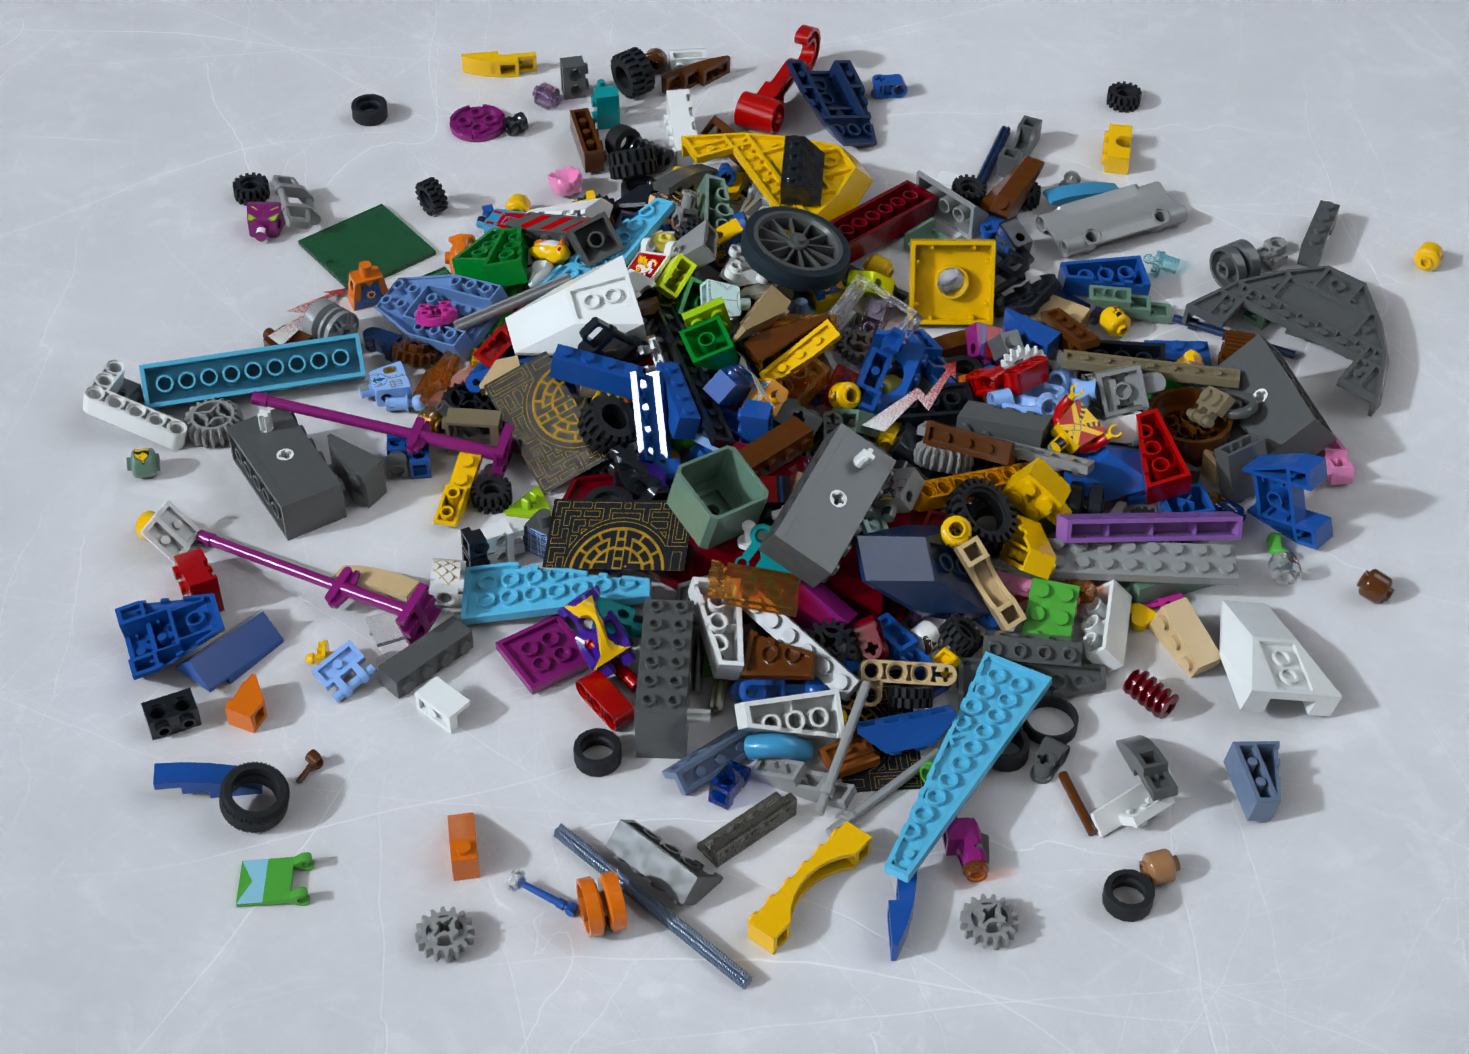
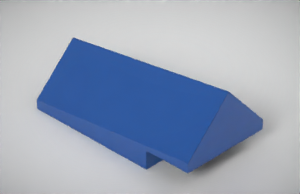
[176,611,284,693]

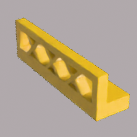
[758,319,842,385]

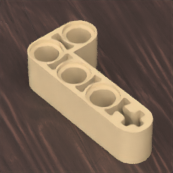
[856,659,957,707]

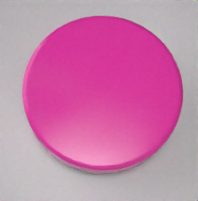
[415,301,458,327]

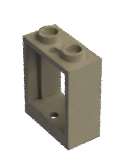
[442,407,503,456]

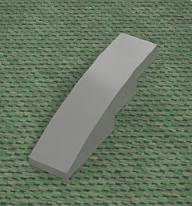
[750,758,857,810]

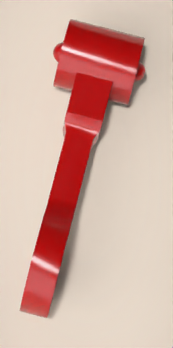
[734,25,821,135]

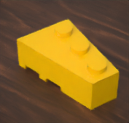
[998,515,1057,580]

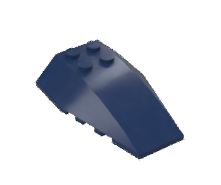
[786,60,877,146]

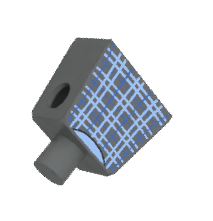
[522,508,551,558]

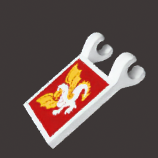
[627,237,680,289]

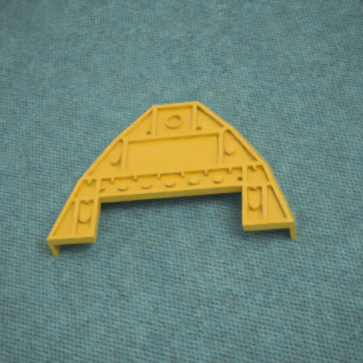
[681,132,873,239]

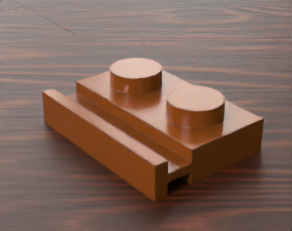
[818,734,880,780]

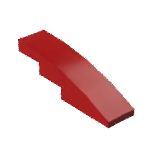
[473,323,513,368]

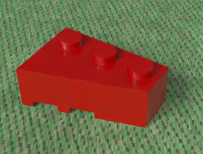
[172,548,225,612]

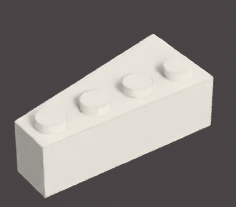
[734,689,845,741]

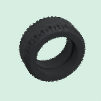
[219,762,290,833]

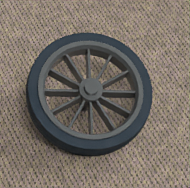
[740,206,851,292]

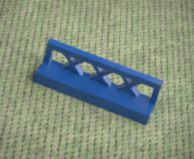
[630,371,672,464]

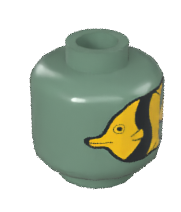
[126,448,160,478]

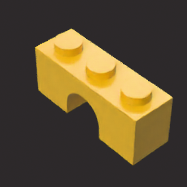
[1101,123,1133,175]

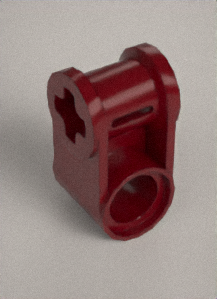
[851,614,890,660]

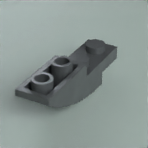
[1116,735,1178,801]

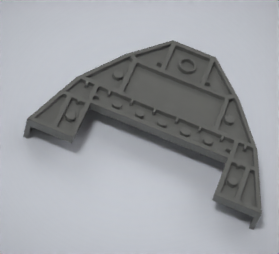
[1182,265,1389,417]

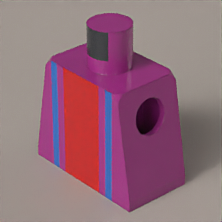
[966,322,1011,368]

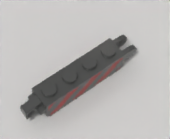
[506,212,590,248]

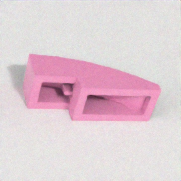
[1316,434,1354,485]

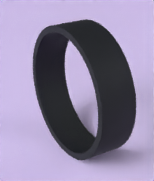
[1022,695,1079,745]

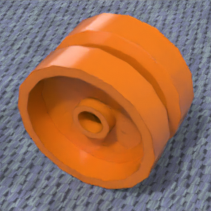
[576,870,628,938]

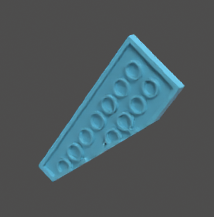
[541,197,676,284]
[461,562,652,625]

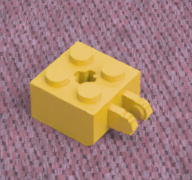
[1001,457,1072,525]

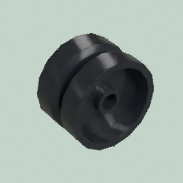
[1068,481,1105,514]

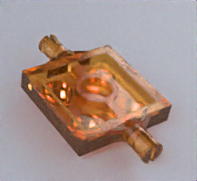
[412,350,462,404]

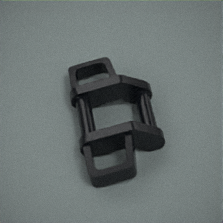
[994,252,1030,300]
[578,317,649,365]

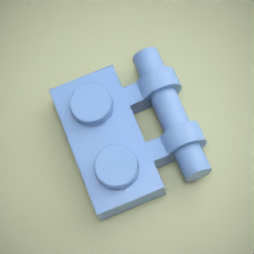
[311,640,377,702]

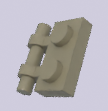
[1186,385,1236,428]

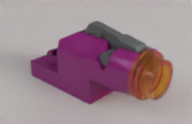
[942,816,989,882]

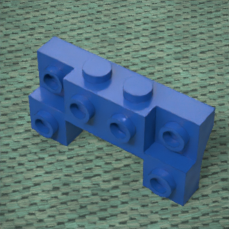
[854,327,906,413]

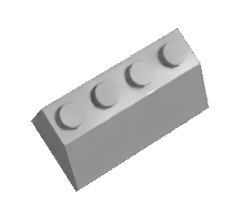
[916,170,989,239]

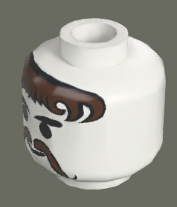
[909,620,943,655]

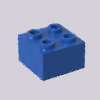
[1157,482,1216,512]

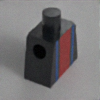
[758,476,790,526]

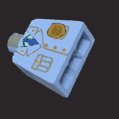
[359,361,412,407]

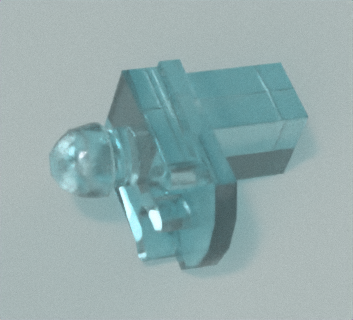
[1143,250,1180,278]

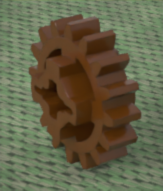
[391,338,438,368]

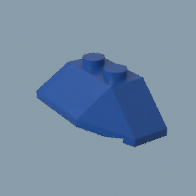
[855,705,956,755]

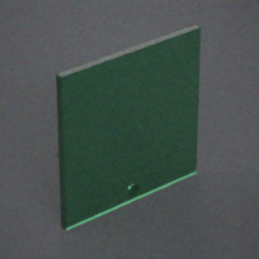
[298,204,436,290]

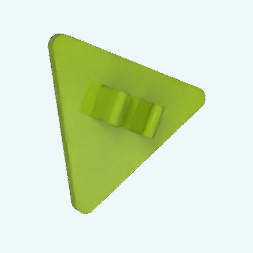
[505,486,552,519]

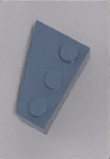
[1223,741,1281,821]

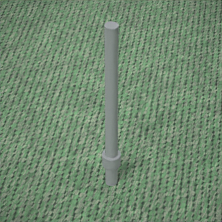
[814,680,871,816]
[826,748,939,837]

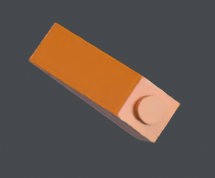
[447,812,480,881]

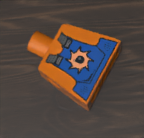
[348,261,388,311]

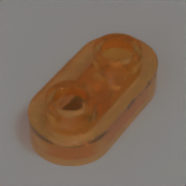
[1062,580,1098,604]

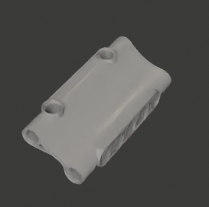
[1036,181,1188,257]

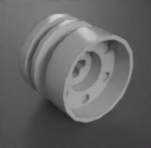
[302,298,359,339]

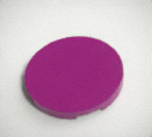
[449,104,505,142]

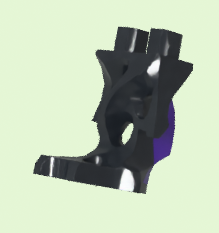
[608,444,671,501]

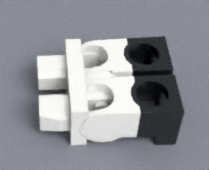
[460,518,525,567]

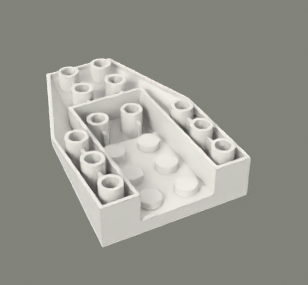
[505,255,647,355]
[1219,600,1342,716]

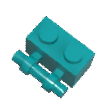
[591,79,620,130]

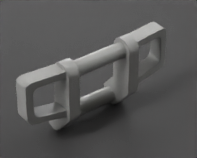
[272,175,321,229]

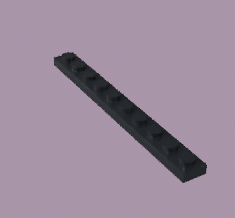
[654,303,735,448]

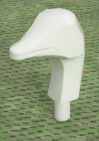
[528,260,555,288]

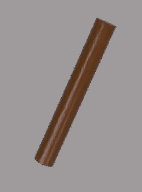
[1058,771,1098,836]

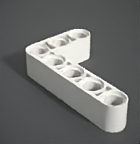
[83,359,187,450]

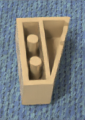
[1148,597,1221,678]

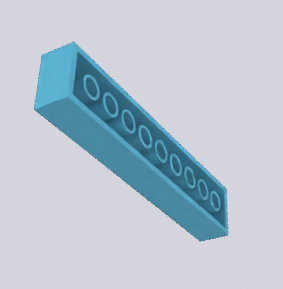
[139,333,366,410]

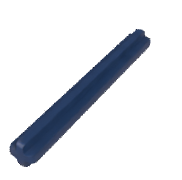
[977,126,1011,184]

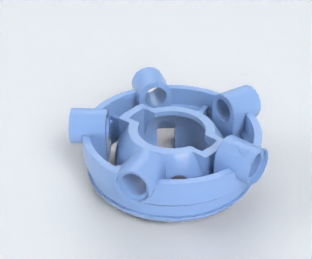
[987,366,1098,429]

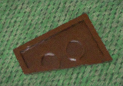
[741,630,818,680]

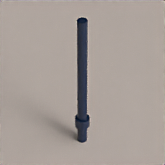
[1172,314,1296,359]

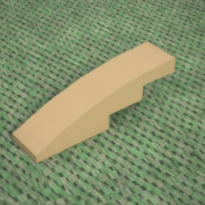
[332,565,420,603]

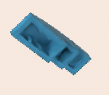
[1042,182,1119,206]

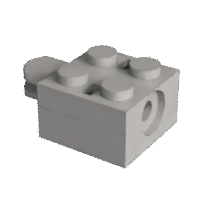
[1094,363,1166,418]

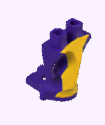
[557,585,636,677]

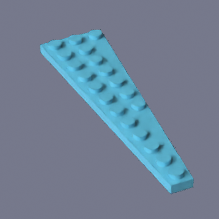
[884,651,1052,883]

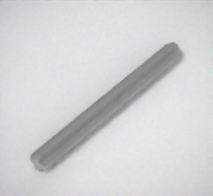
[453,273,572,331]

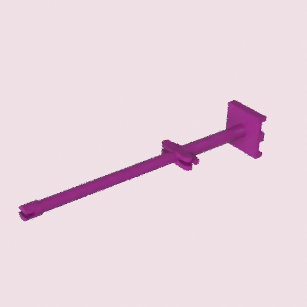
[251,391,514,478]
[196,530,441,645]

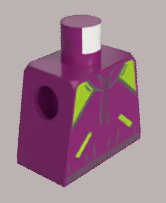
[247,202,286,242]

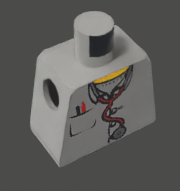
[873,467,925,522]

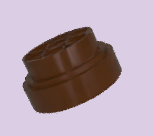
[1147,387,1233,467]

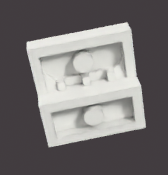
[140,500,201,564]

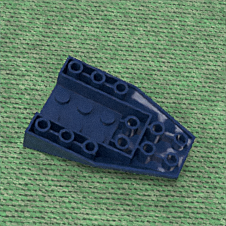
[854,525,989,622]

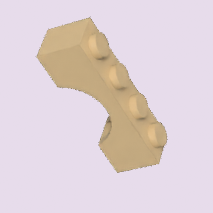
[953,535,1027,631]

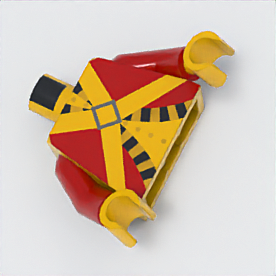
[1050,383,1123,454]

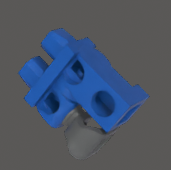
[386,434,432,479]

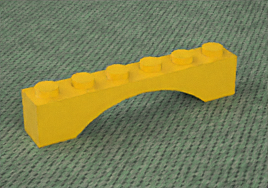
[747,821,872,955]

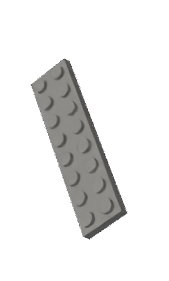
[1048,538,1239,586]

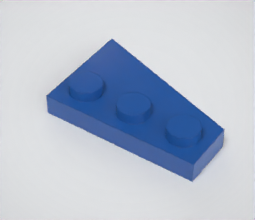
[1144,340,1212,366]

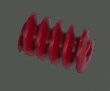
[1123,669,1179,719]

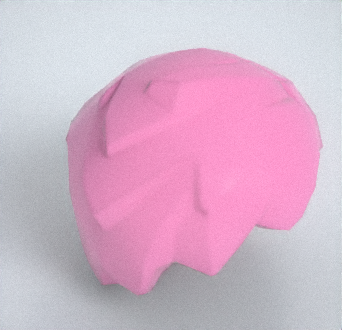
[547,166,583,196]

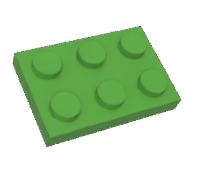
[1022,577,1080,636]

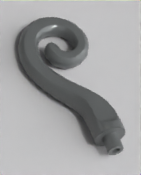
[1194,383,1259,419]

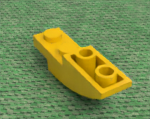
[461,51,537,78]
[433,452,482,528]

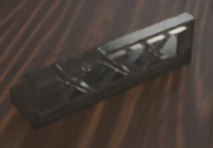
[697,791,797,868]

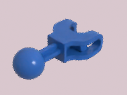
[729,676,831,702]

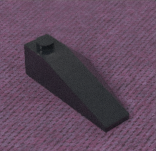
[888,382,975,427]

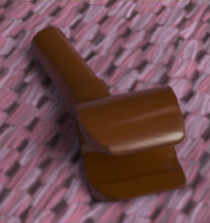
[296,749,323,784]

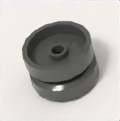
[1209,239,1261,287]

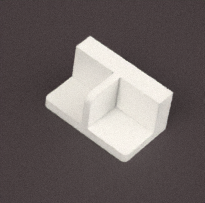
[415,676,470,734]

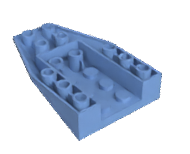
[375,274,508,363]

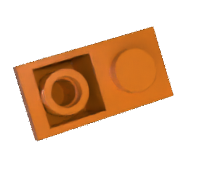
[225,674,268,733]

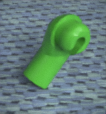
[1266,532,1292,562]

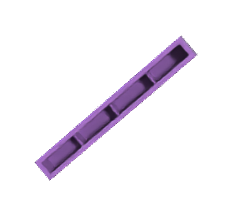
[1056,511,1243,543]

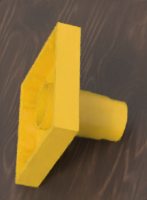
[908,239,996,325]

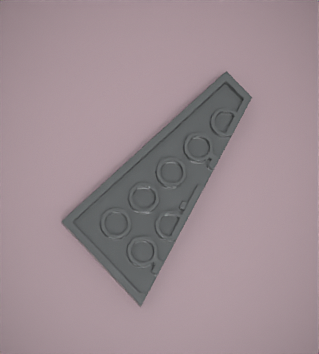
[958,657,1107,712]

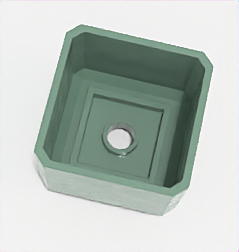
[666,445,769,549]

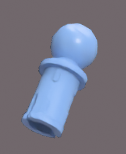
[386,394,428,412]

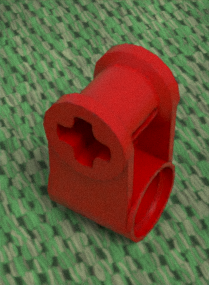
[965,366,1005,397]

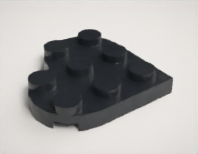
[994,274,1062,318]

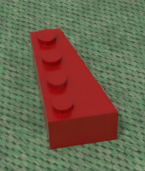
[1136,408,1191,505]

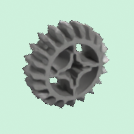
[183,398,244,448]
[913,441,975,474]

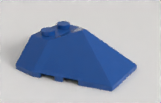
[1064,443,1145,504]
[115,593,225,680]

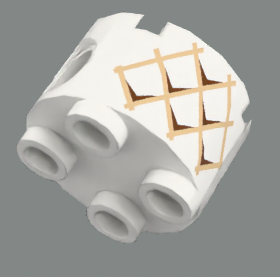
[429,558,466,608]

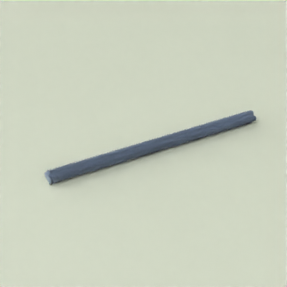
[553,823,753,990]

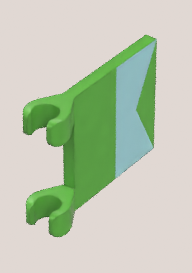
[236,852,314,907]

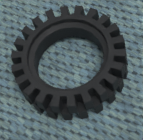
[945,477,1018,551]

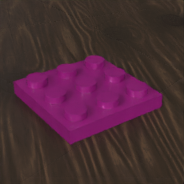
[495,614,589,695]

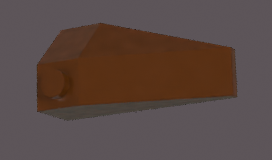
[979,156,1045,220]
[743,313,830,378]

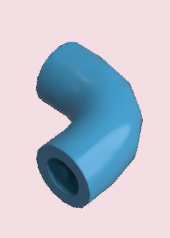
[744,733,814,763]

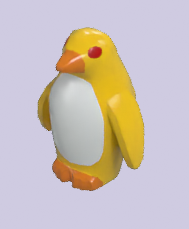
[528,239,571,267]

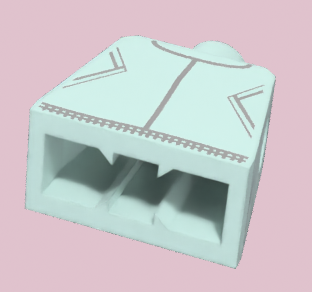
[700,279,751,321]

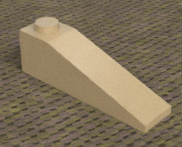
[731,285,791,343]

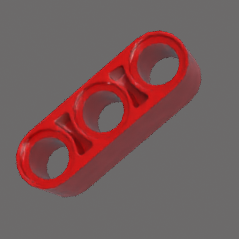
[1003,356,1049,395]
[575,670,635,731]

